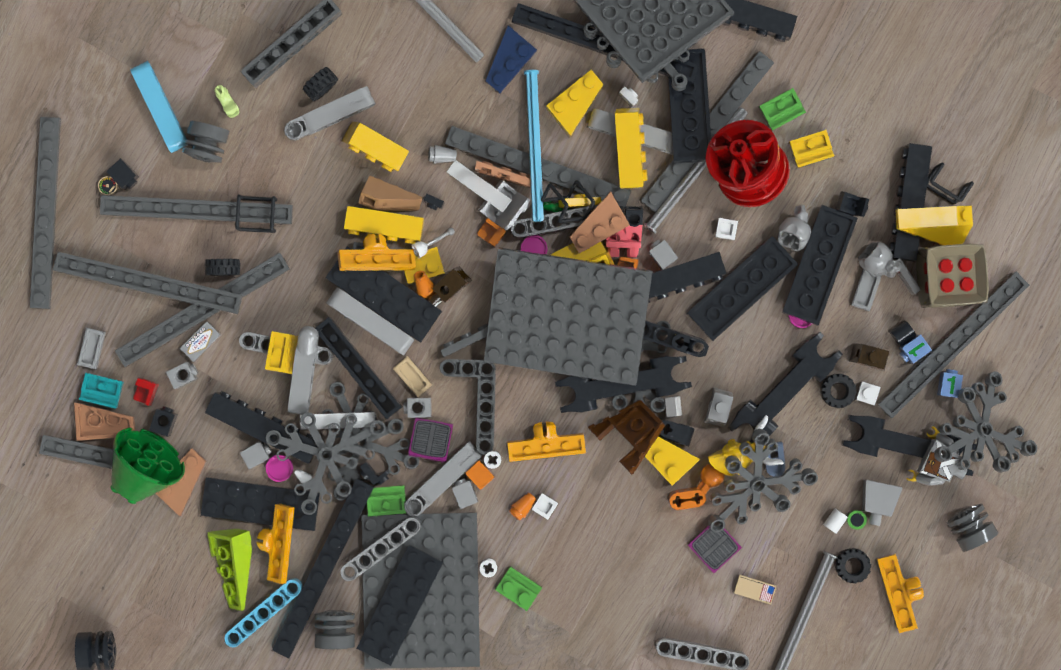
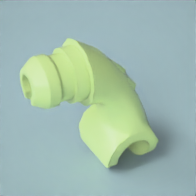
[215,85,239,118]

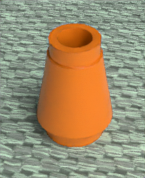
[414,271,435,298]
[509,492,537,521]

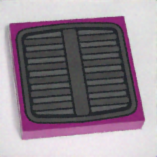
[408,418,453,462]
[688,522,742,573]

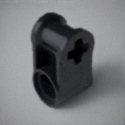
[659,420,695,447]

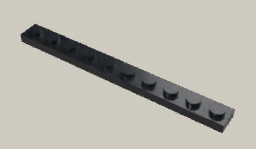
[512,3,699,84]
[272,478,374,659]

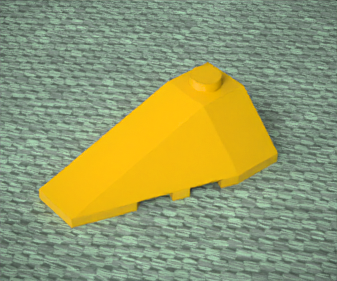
[896,206,973,246]

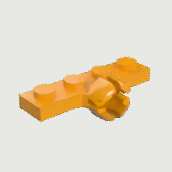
[337,234,416,271]
[507,421,586,462]
[256,504,294,584]
[877,554,924,633]

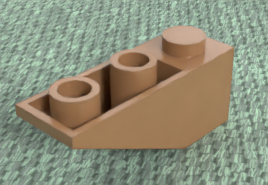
[359,176,423,211]

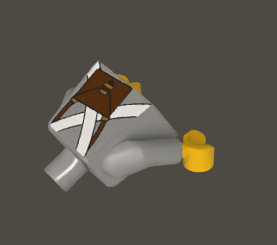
[906,426,967,486]

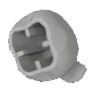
[778,205,811,251]
[858,242,901,278]

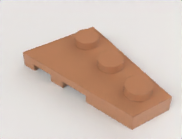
[475,161,531,188]
[570,191,630,254]
[74,402,135,441]
[156,448,207,516]

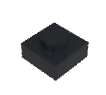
[423,193,445,211]

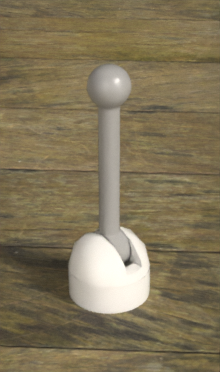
[411,228,455,258]

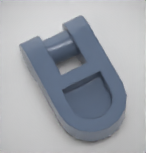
[765,441,785,477]

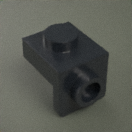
[835,191,869,217]
[360,461,390,485]

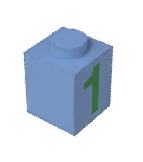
[899,335,932,364]
[937,369,963,398]

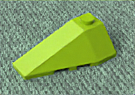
[207,528,252,611]

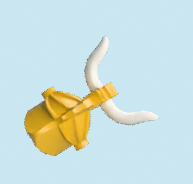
[708,415,784,476]

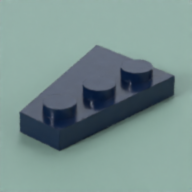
[485,25,537,94]

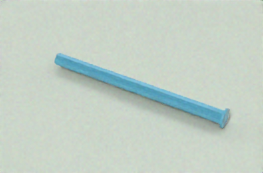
[524,70,544,222]

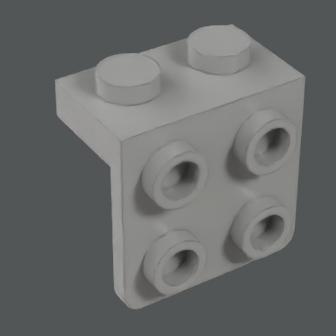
[478,180,530,230]

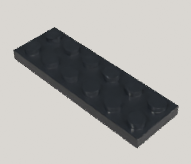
[668,49,711,163]
[782,205,858,326]
[687,236,798,341]
[325,246,442,343]
[201,477,320,531]
[356,544,443,666]

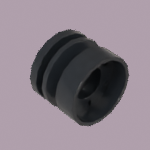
[75,631,117,670]

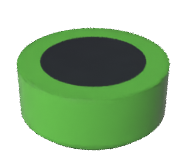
[847,510,867,530]

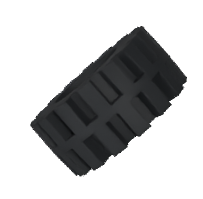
[302,67,338,101]
[205,259,240,276]
[820,374,857,408]
[835,548,871,584]

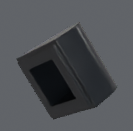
[888,320,916,347]

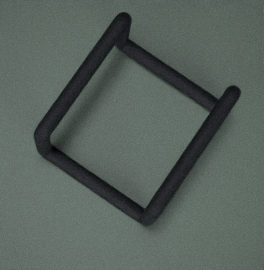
[927,162,974,204]
[541,180,595,223]
[235,194,278,233]

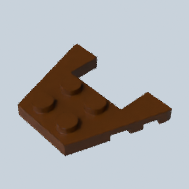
[588,400,665,475]

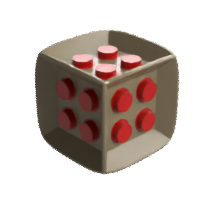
[916,244,989,308]

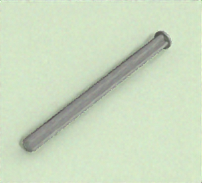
[416,0,484,62]
[644,107,748,234]
[775,551,838,670]

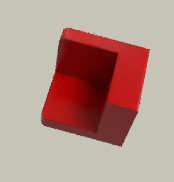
[133,378,159,406]

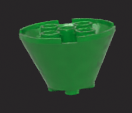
[110,428,185,504]

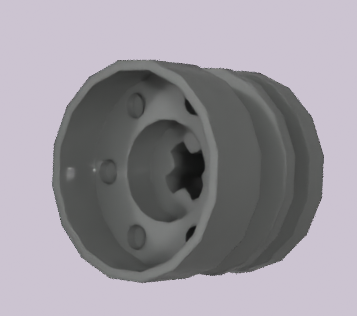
[182,120,230,163]
[946,503,998,552]
[315,610,355,649]

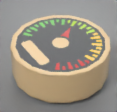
[98,176,118,196]

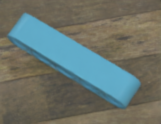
[130,61,188,153]
[225,578,303,647]

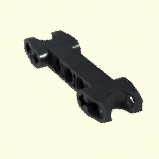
[643,320,709,357]
[728,332,843,444]
[555,356,692,413]
[842,415,976,476]

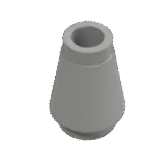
[428,145,457,164]

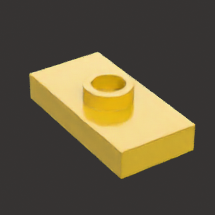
[558,194,601,208]

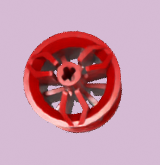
[706,120,790,207]

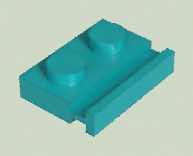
[79,373,124,409]

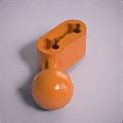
[668,464,725,510]

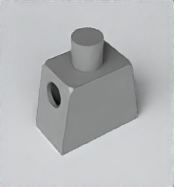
[704,387,733,427]
[862,479,902,526]

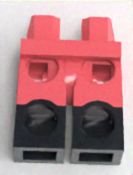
[606,206,643,258]

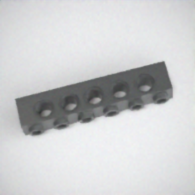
[241,0,342,88]

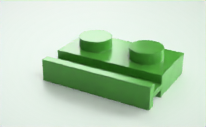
[759,88,806,131]
[367,485,406,516]
[495,566,542,611]

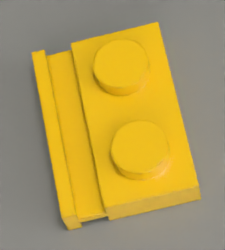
[789,130,835,168]
[404,247,445,284]
[265,331,298,374]

